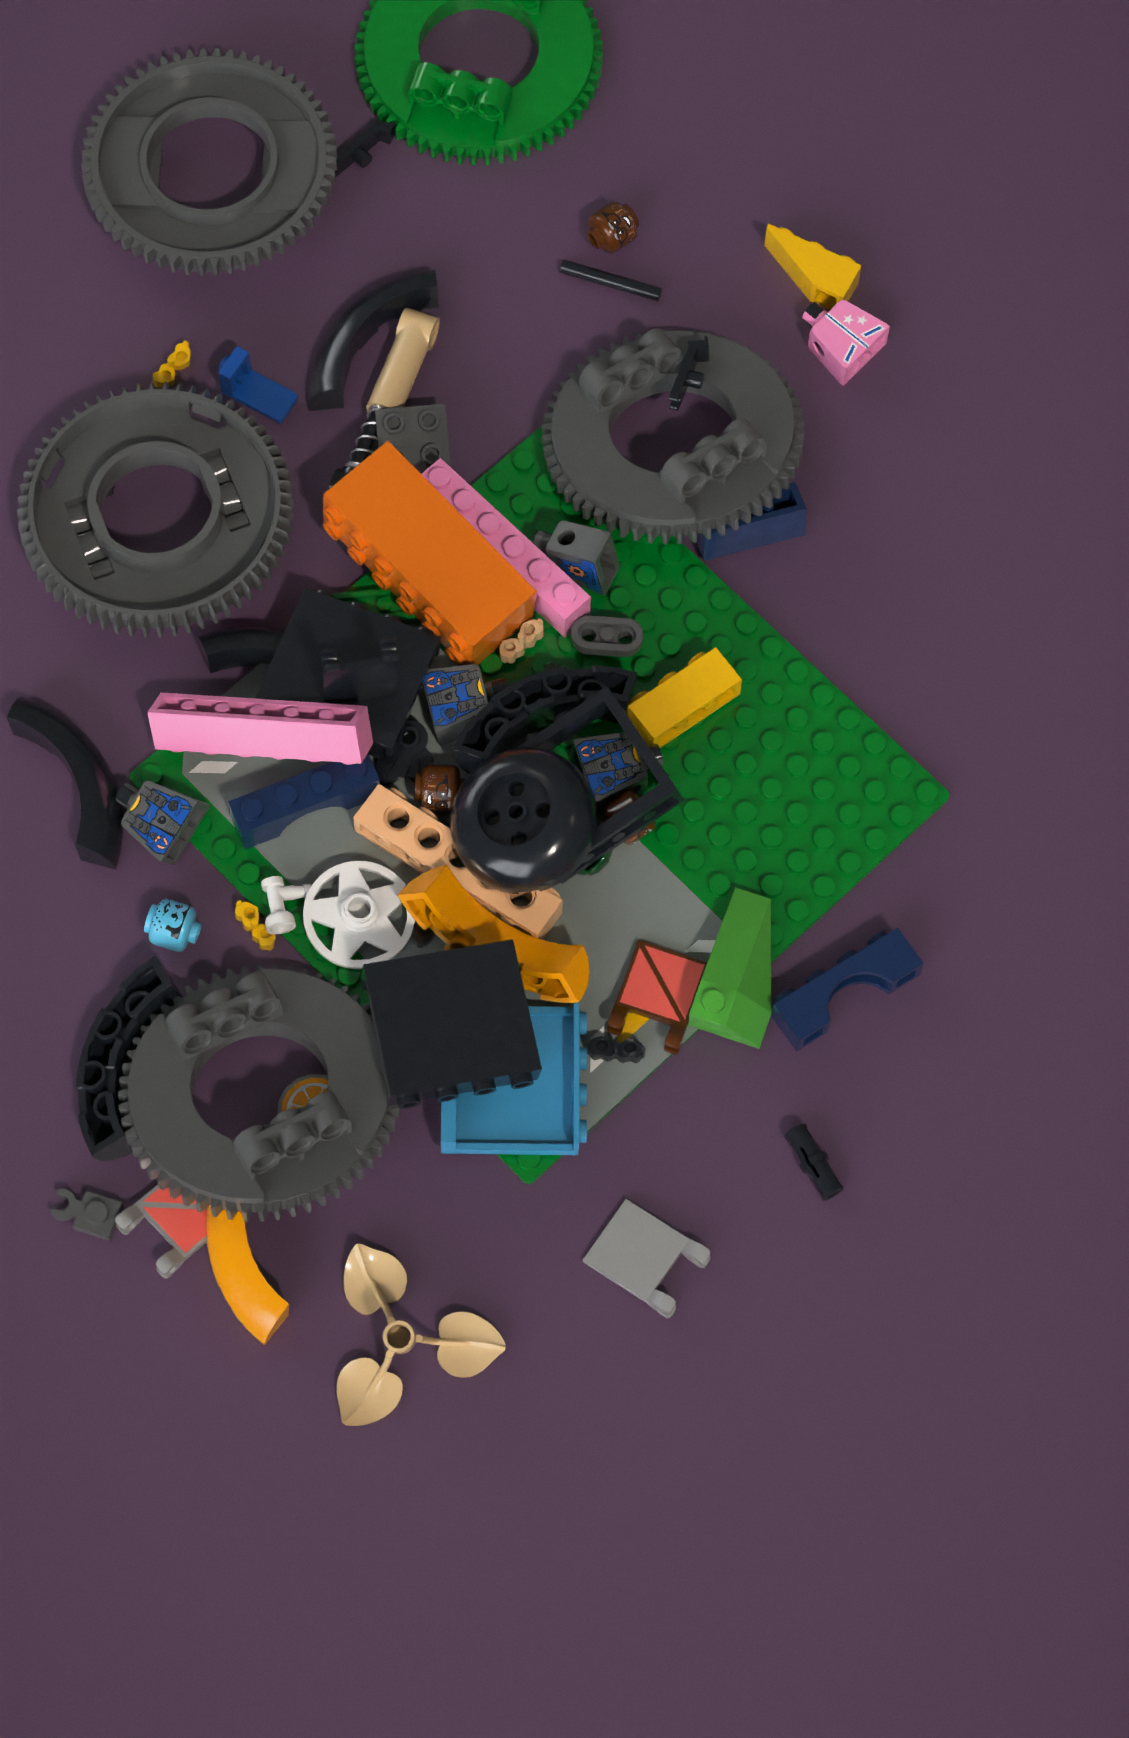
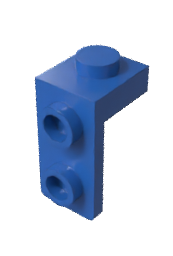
[218,346,298,424]

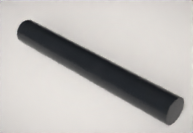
[560,260,662,302]

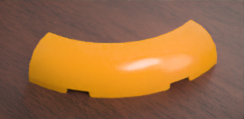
[397,865,590,1003]
[206,1205,289,1345]

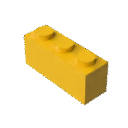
[627,647,742,748]

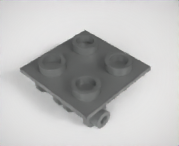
[375,404,451,474]

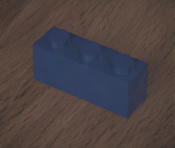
[696,482,807,561]

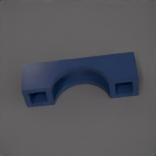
[228,753,380,849]
[771,928,923,1052]

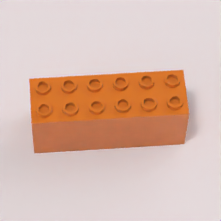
[323,441,537,666]

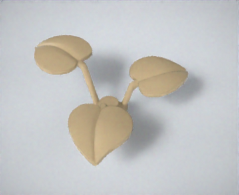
[336,1243,506,1426]

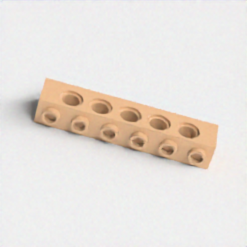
[353,784,563,940]

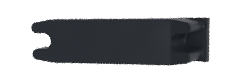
[335,119,396,176]
[669,336,709,411]

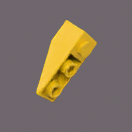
[764,223,862,310]

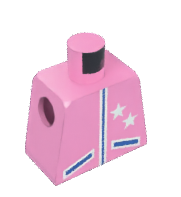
[802,300,890,386]

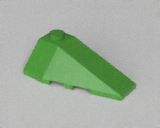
[688,887,772,1049]

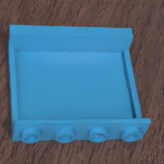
[441,1001,587,1155]

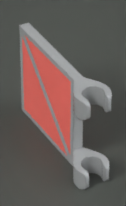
[115,1184,208,1279]

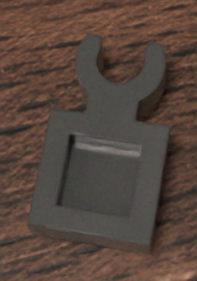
[50,1189,124,1241]

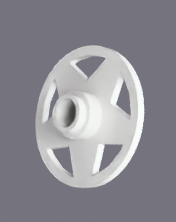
[303,861,415,970]

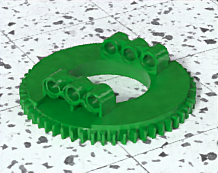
[355,0,603,166]

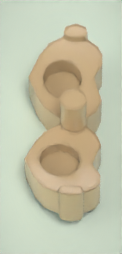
[499,618,544,663]

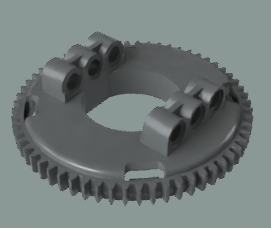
[17,382,295,638]

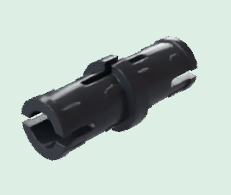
[785,1124,844,1201]

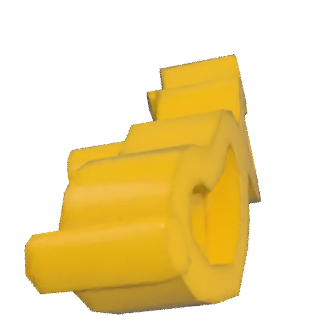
[152,340,191,388]
[235,900,276,951]

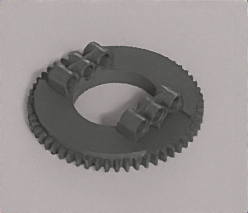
[81,48,337,276]
[542,328,804,544]
[118,965,400,1222]

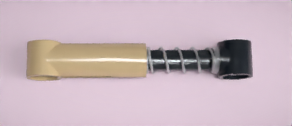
[328,307,440,490]

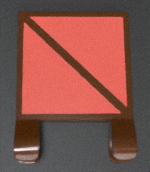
[607,940,708,1055]

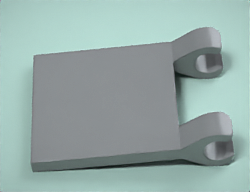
[583,1199,711,1318]

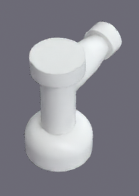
[261,876,311,934]

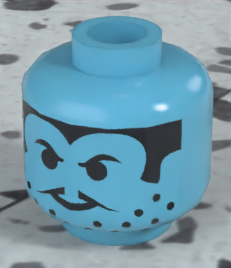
[144,898,202,952]

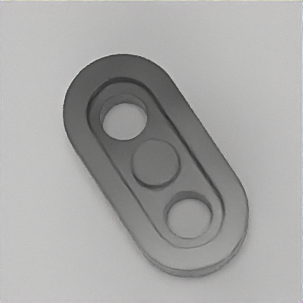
[571,616,643,657]

